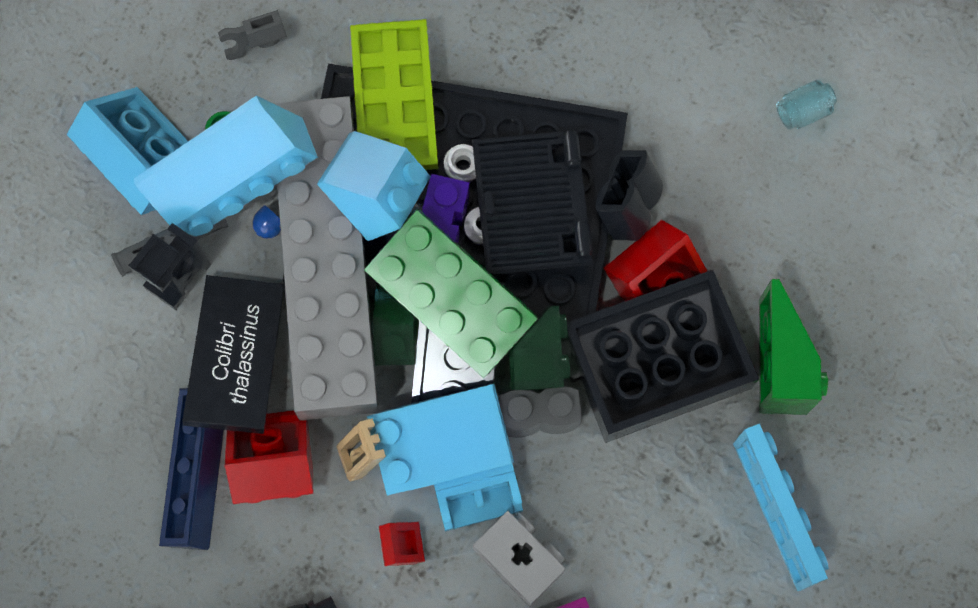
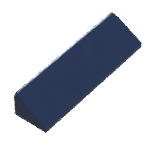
[159,388,224,550]

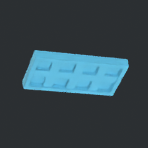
[733,424,829,592]

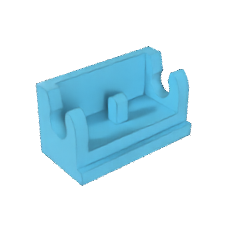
[434,464,523,531]

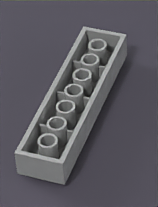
[274,96,379,420]

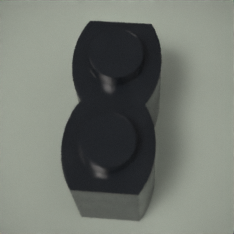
[596,150,663,241]

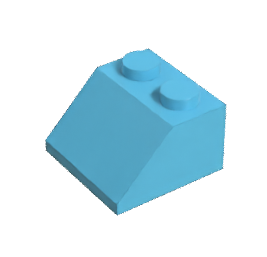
[317,131,431,241]

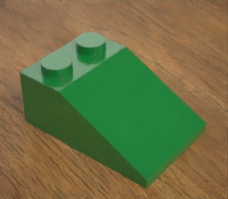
[759,279,828,415]

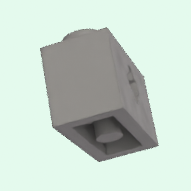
[473,511,565,607]

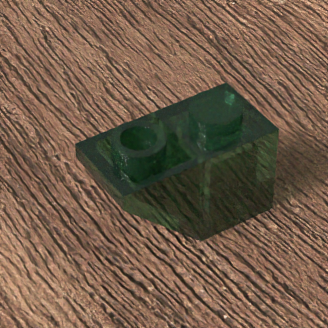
[509,306,570,390]

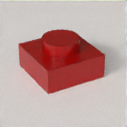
[379,522,425,566]

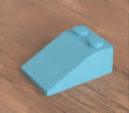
[367,384,514,495]

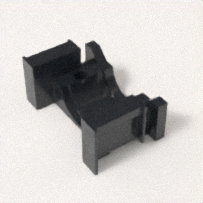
[128,223,211,310]

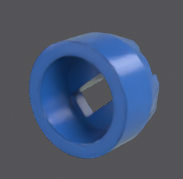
[253,205,281,239]

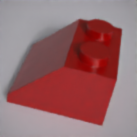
[603,220,707,301]
[225,410,314,504]

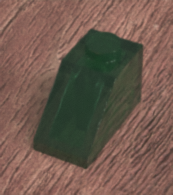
[373,282,418,366]

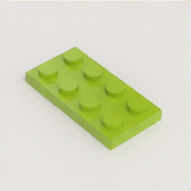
[350,19,438,170]

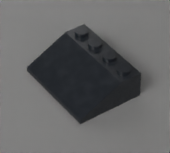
[564,270,759,443]

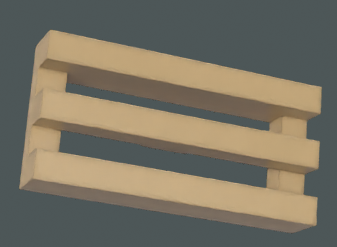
[336,418,386,482]

